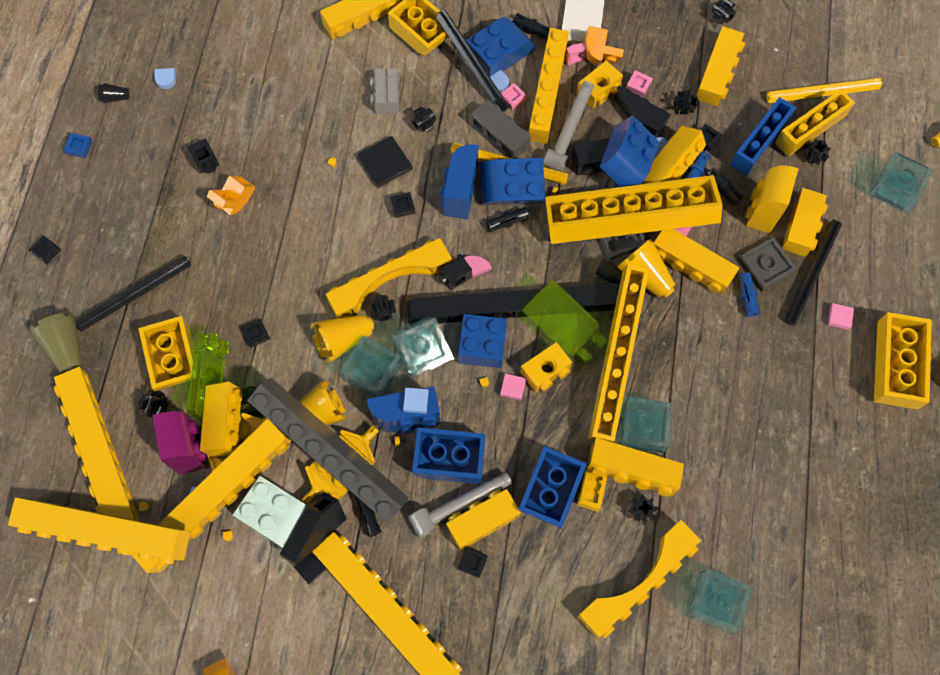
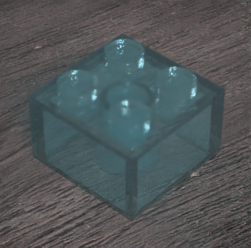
[870,151,934,213]
[390,316,453,377]
[339,335,403,397]
[619,397,673,453]
[686,569,753,635]

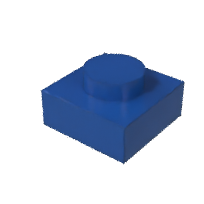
[64,133,93,158]

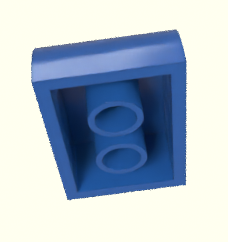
[466,17,535,76]
[600,115,660,187]
[440,144,479,219]
[480,158,545,206]
[367,386,441,434]
[412,427,486,484]
[518,446,587,529]

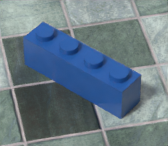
[730,97,797,176]

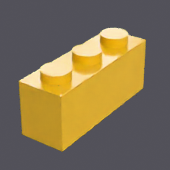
[782,188,828,257]
[200,382,242,457]
[446,489,521,551]

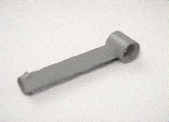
[543,81,594,172]
[408,472,512,538]

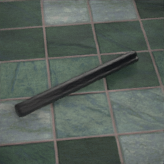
[436,9,509,112]
[785,219,842,326]
[76,256,191,332]

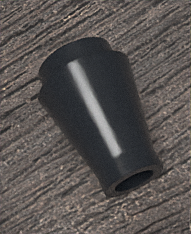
[98,83,130,103]
[595,259,622,283]

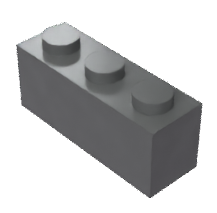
[470,99,531,159]

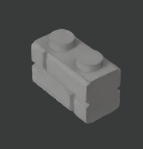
[370,68,400,114]

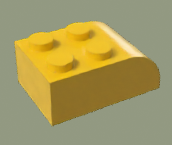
[388,0,457,56]
[745,166,798,233]
[138,316,200,391]

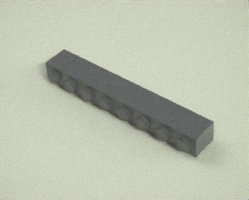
[247,378,409,523]

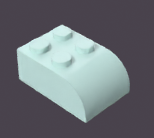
[233,476,307,548]

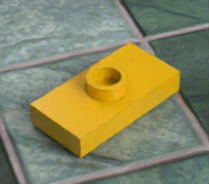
[577,465,607,512]

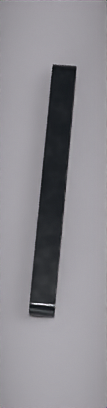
[406,283,620,325]

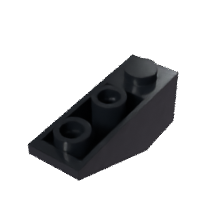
[614,85,671,138]
[280,492,346,566]

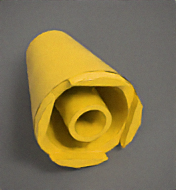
[618,239,675,298]
[311,315,374,363]
[299,379,347,425]

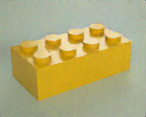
[874,312,932,410]

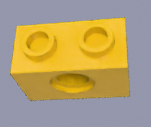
[576,61,623,109]
[520,342,572,393]

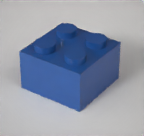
[458,314,507,368]

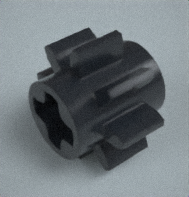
[712,0,736,24]
[673,89,698,115]
[411,107,436,133]
[803,138,831,165]
[369,295,396,321]
[138,389,168,417]
[628,494,659,525]

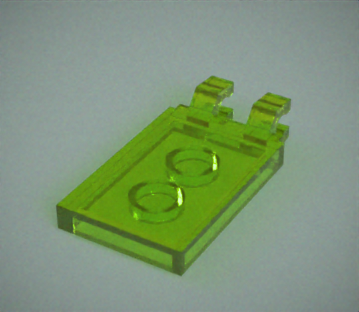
[522,279,608,363]
[186,333,229,422]

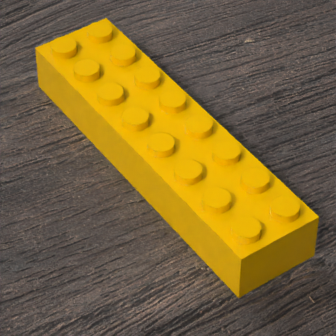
[545,175,722,244]

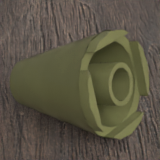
[29,312,82,374]

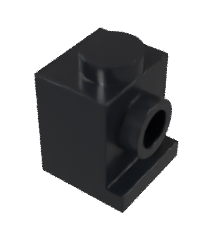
[187,138,219,174]
[438,254,472,291]

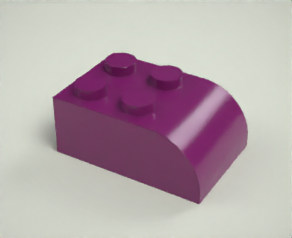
[152,411,208,475]

